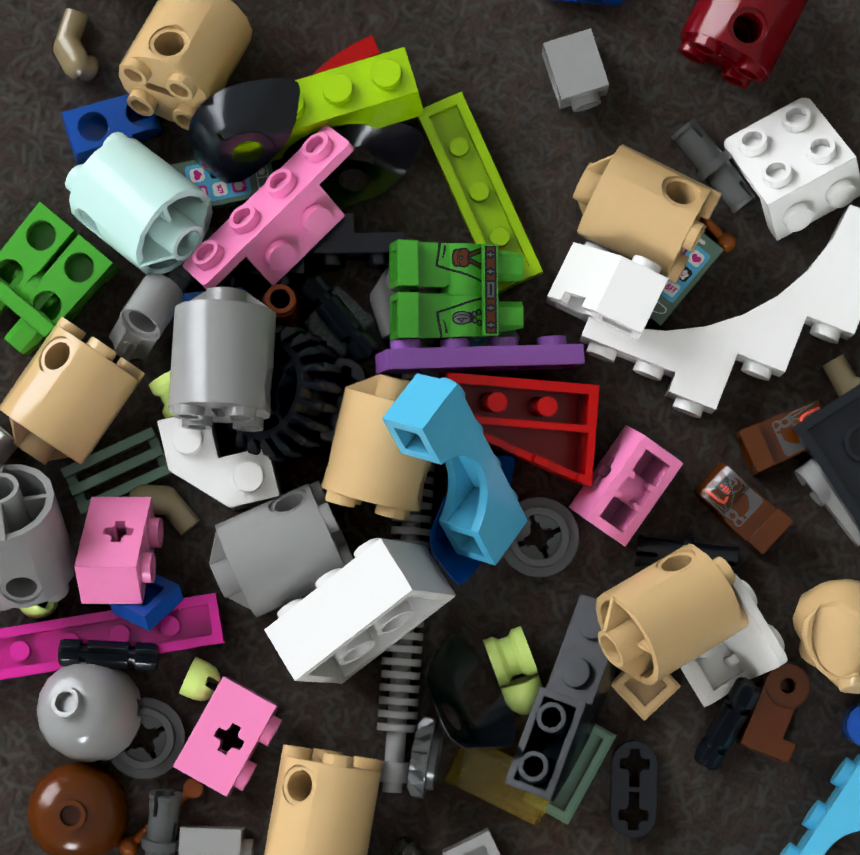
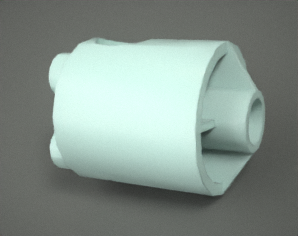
[65,132,213,275]

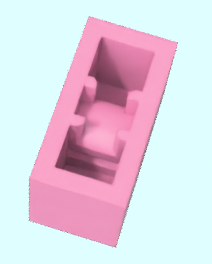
[569,425,684,547]
[74,497,164,604]
[173,676,282,797]

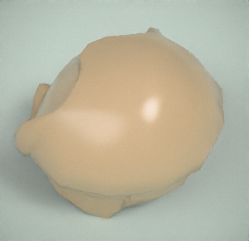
[793,579,860,694]

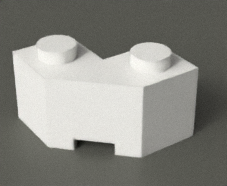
[546,241,669,340]
[157,417,282,511]

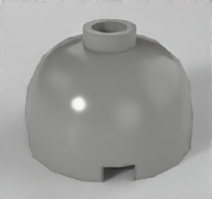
[36,662,141,763]

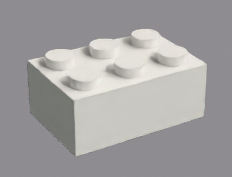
[264,538,456,684]

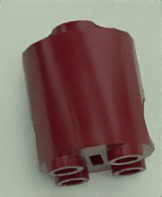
[678,0,808,89]

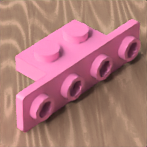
[183,125,354,289]

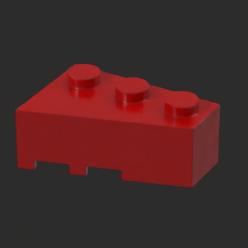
[439,372,600,487]

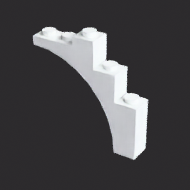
[579,204,860,418]

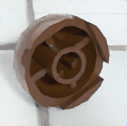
[27,761,130,855]

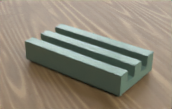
[61,427,173,515]

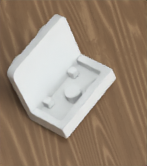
[724,98,860,241]
[681,574,788,707]

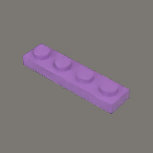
[375,335,585,375]

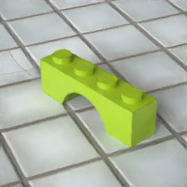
[219,47,425,162]

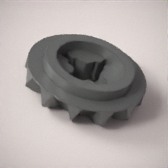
[503,497,579,577]
[110,697,186,779]
[407,717,444,799]

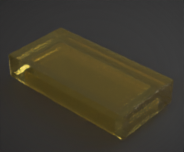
[445,746,550,826]

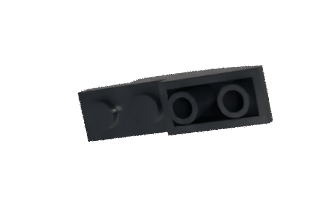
[216,213,405,289]
[504,594,618,802]

